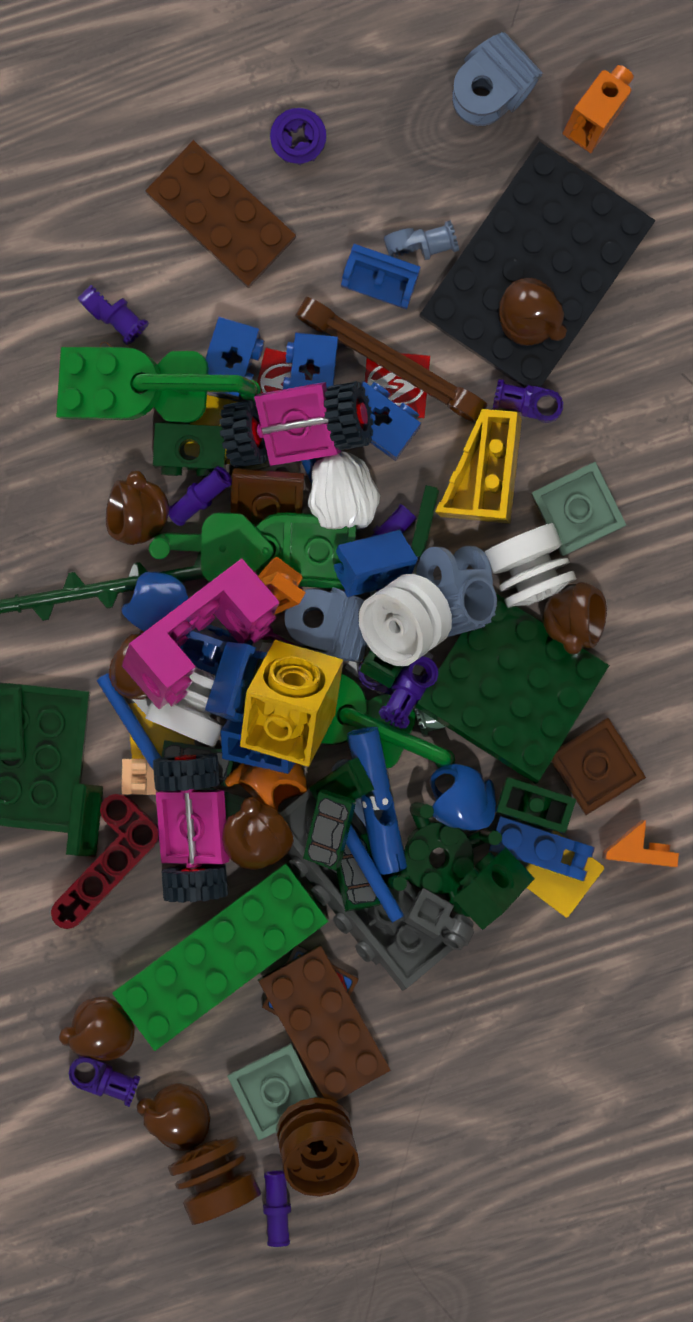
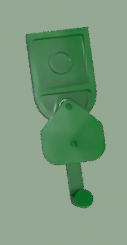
[56,347,261,423]
[149,513,356,589]
[321,674,455,769]

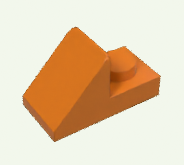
[258,557,306,615]
[603,820,679,867]

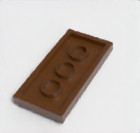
[145,140,296,289]
[258,944,391,1102]

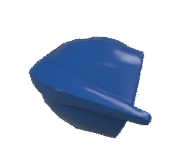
[122,572,188,632]
[430,764,496,831]

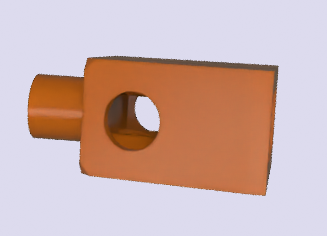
[562,65,634,153]

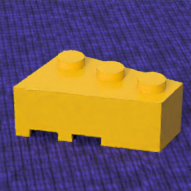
[435,409,522,524]

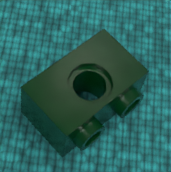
[153,423,227,477]
[495,777,576,833]
[453,847,535,930]

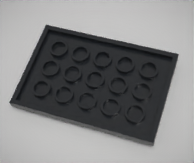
[419,142,656,388]

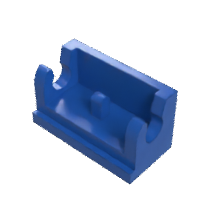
[341,244,421,310]
[334,530,418,597]
[205,642,267,722]

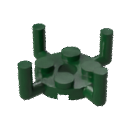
[383,802,502,917]

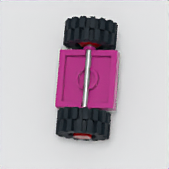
[220,381,373,468]
[153,754,229,903]

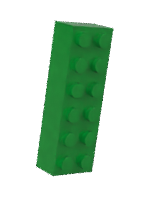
[112,863,329,1051]

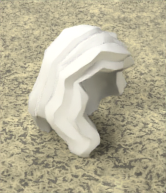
[308,451,380,531]

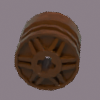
[276,1097,359,1197]
[168,1136,261,1225]

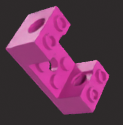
[122,559,280,710]

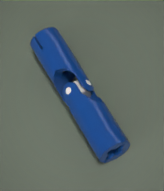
[347,727,407,874]

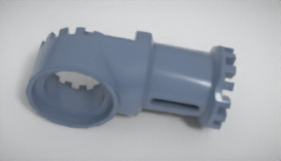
[384,220,459,260]

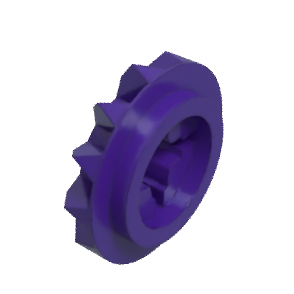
[270,108,326,165]

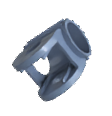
[452,32,543,126]
[416,546,497,637]
[285,587,367,662]

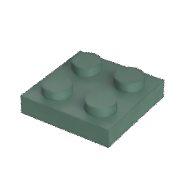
[531,462,626,557]
[227,1043,318,1141]

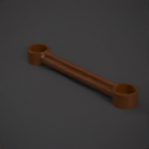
[295,297,488,423]

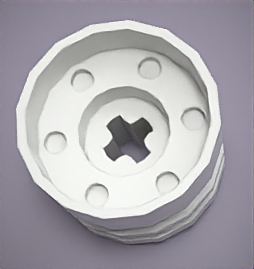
[484,523,577,608]
[145,667,223,747]

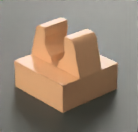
[122,759,158,795]

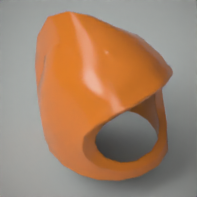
[225,763,307,812]

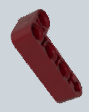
[51,794,159,929]

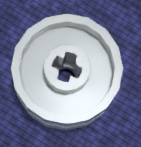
[359,574,452,666]

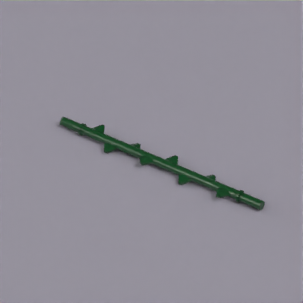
[0,544,276,621]

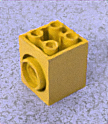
[240,640,343,767]

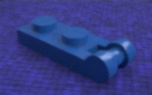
[489,816,595,881]

